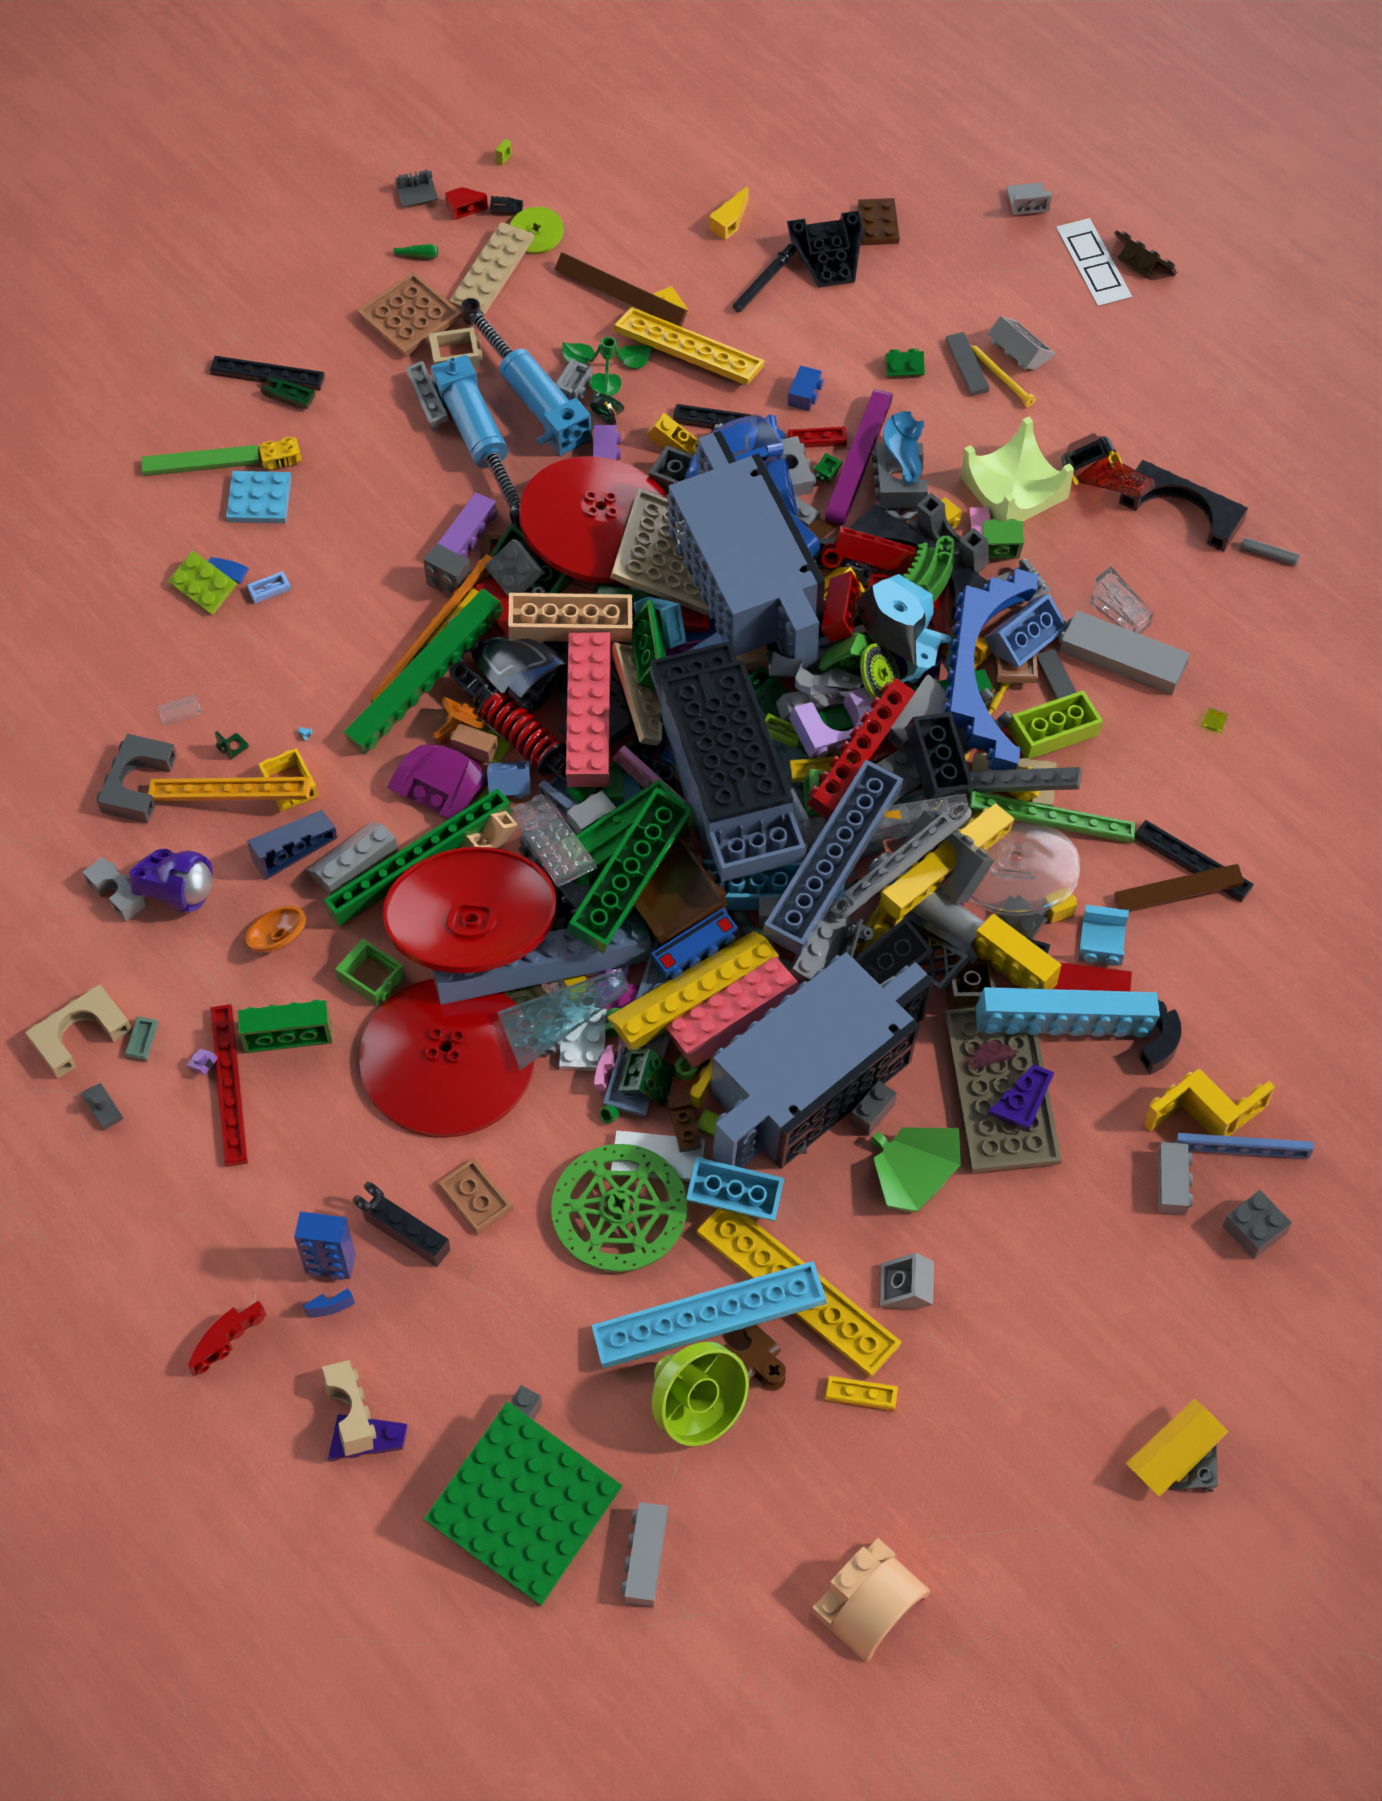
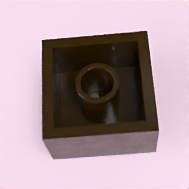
[944,960,996,1010]

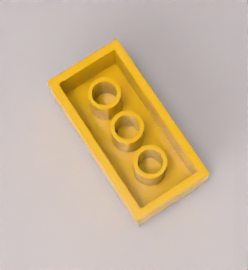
[974,914,1061,989]

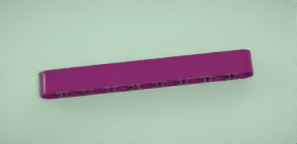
[825,389,893,526]

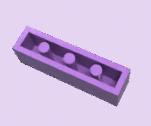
[593,425,621,460]
[438,492,498,558]

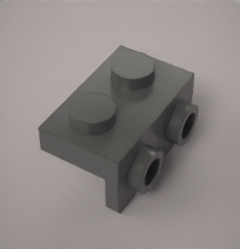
[997,895,1049,940]

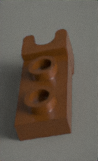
[667,1091,702,1153]

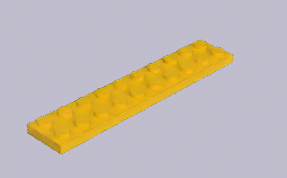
[697,1208,902,1378]

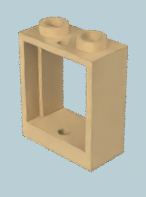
[429,327,483,369]

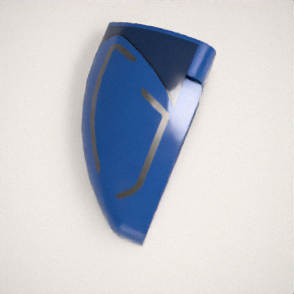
[685,414,784,479]

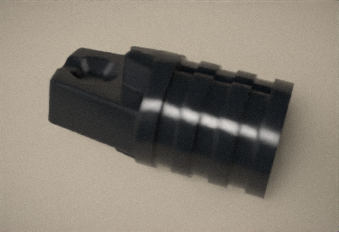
[490,196,523,214]
[836,559,872,583]

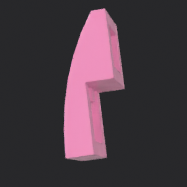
[594,1045,618,1096]

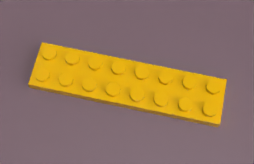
[614,307,765,385]

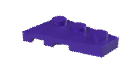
[988,1064,1054,1131]
[328,1414,408,1462]

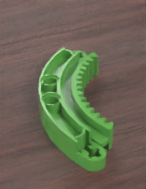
[854,536,955,627]

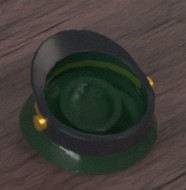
[590,393,624,425]

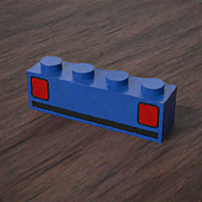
[651,908,738,981]

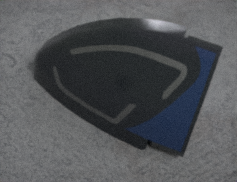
[471,636,568,711]

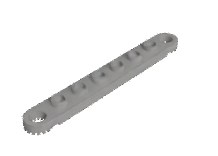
[831,802,972,919]

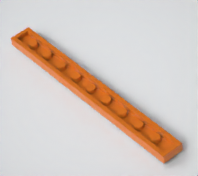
[370,554,493,703]

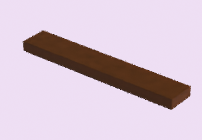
[1114,864,1244,912]

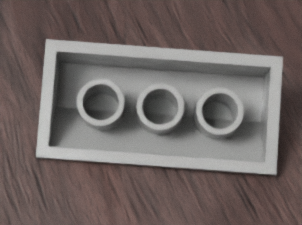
[305,822,398,896]
[788,904,852,986]

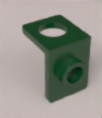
[215,731,249,760]

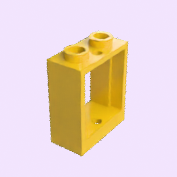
[258,748,318,812]

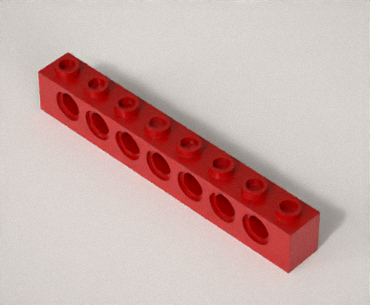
[806,677,915,819]

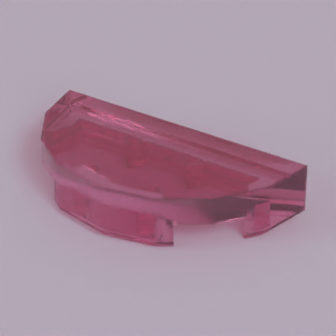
[973,1040,1016,1070]

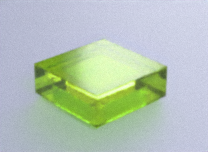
[1202,707,1228,734]

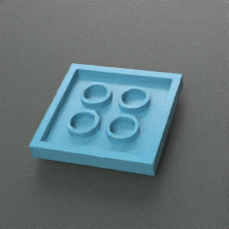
[226,471,291,523]

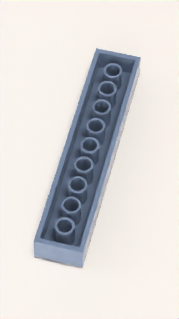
[762,760,903,956]
[432,913,652,1004]

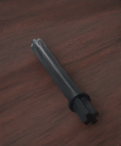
[732,243,797,313]

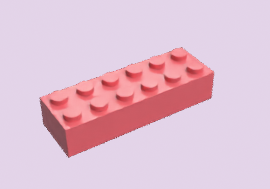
[665,956,799,1068]

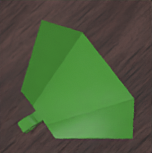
[871,1127,961,1212]

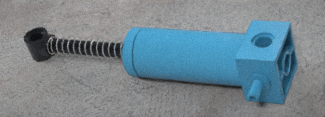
[461,298,592,456]
[431,354,521,527]

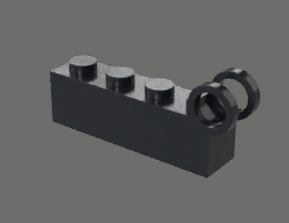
[352,1181,451,1267]

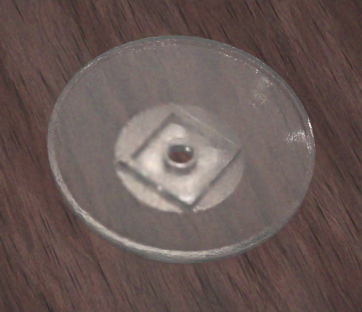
[970,820,1080,916]

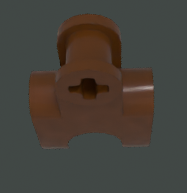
[724,1325,786,1390]

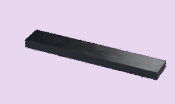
[210,356,325,391]
[1134,819,1254,902]

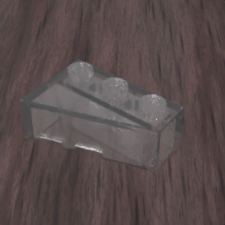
[1090,566,1153,634]

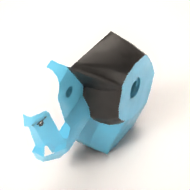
[855,574,954,679]

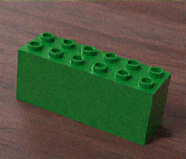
[560,779,689,885]

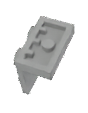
[1007,182,1051,215]

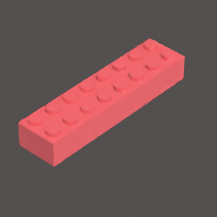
[566,632,611,787]

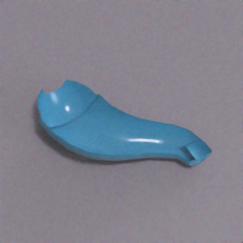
[883,411,924,485]

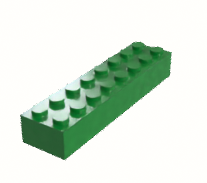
[566,788,693,954]

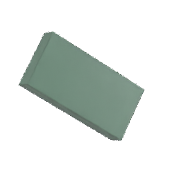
[125,1017,159,1062]

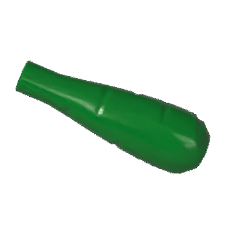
[393,244,438,259]

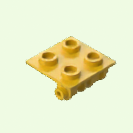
[258,437,302,470]

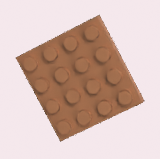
[356,272,462,357]

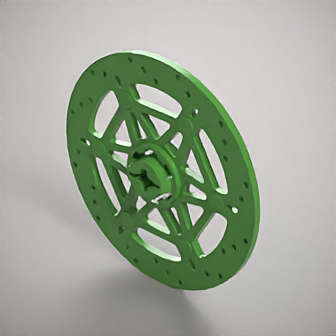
[551,1144,687,1272]

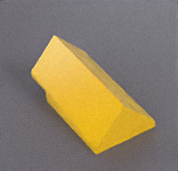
[1126,1399,1229,1497]

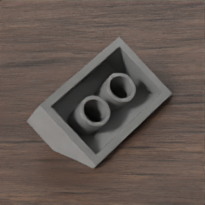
[987,316,1056,370]

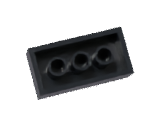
[905,712,974,803]
[854,917,933,985]

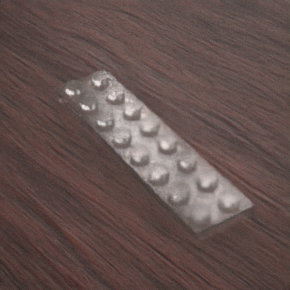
[510,793,597,887]

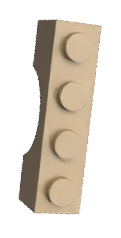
[322,1360,376,1456]

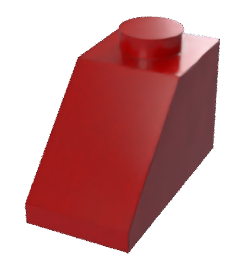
[445,187,488,220]

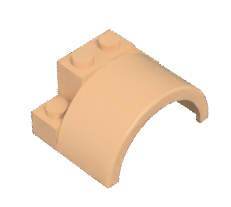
[812,1538,930,1662]

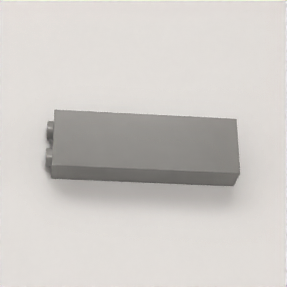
[1058,610,1190,695]

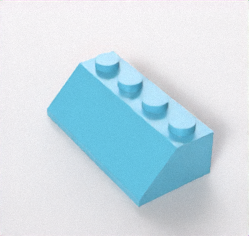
[686,1157,784,1222]

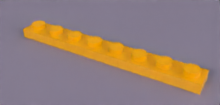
[148,777,311,801]

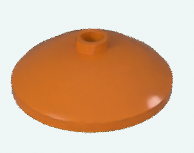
[245,906,306,953]

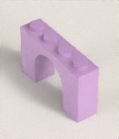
[789,687,883,759]

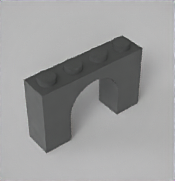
[872,443,928,508]
[917,493,989,573]
[97,734,177,823]
[900,810,994,903]

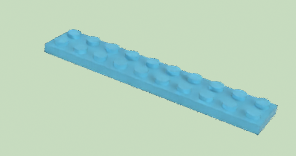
[591,1261,827,1369]

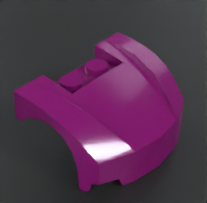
[387,745,488,819]

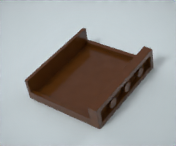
[634,835,728,946]

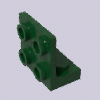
[618,1049,675,1107]

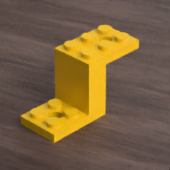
[1144,1068,1275,1136]

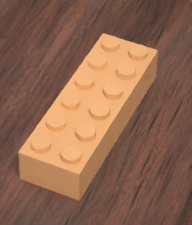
[509,593,632,642]

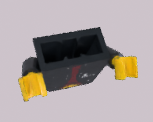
[1061,433,1122,485]

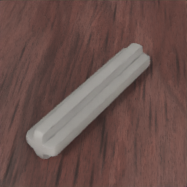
[1241,538,1300,565]

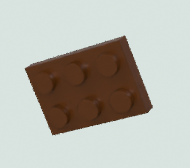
[858,198,900,245]

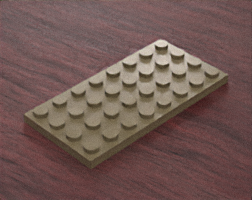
[945,1008,1062,1173]

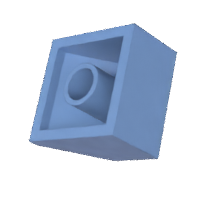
[487,761,531,798]

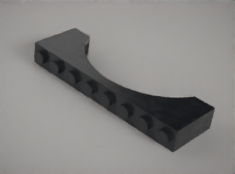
[849,504,988,622]

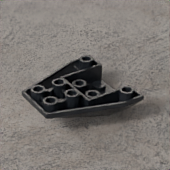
[787,211,863,288]

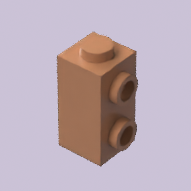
[449,723,498,764]

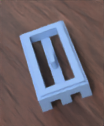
[246,571,291,604]

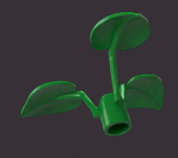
[562,337,652,397]

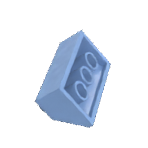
[984,593,1067,668]

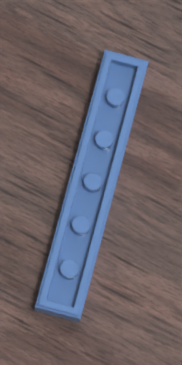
[1175,1133,1314,1159]

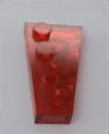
[1077,456,1156,497]

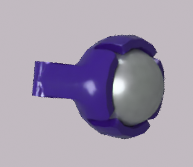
[129,849,213,912]

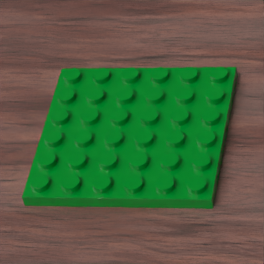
[423,1401,623,1606]

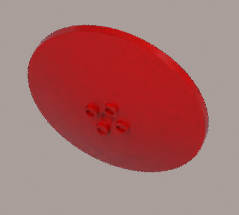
[519,456,667,583]
[383,847,557,973]
[359,978,535,1138]

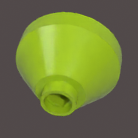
[652,1342,749,1446]

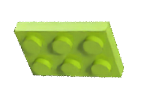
[168,550,237,615]

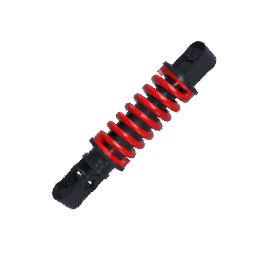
[450,662,567,786]

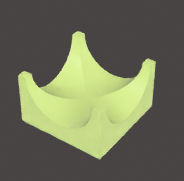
[960,416,1074,521]

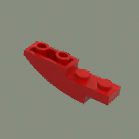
[188,1300,267,1376]

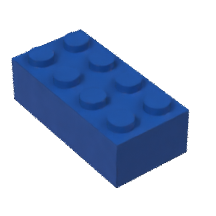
[294,1211,356,1280]

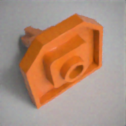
[433,696,486,743]

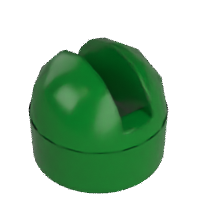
[600,1105,619,1124]

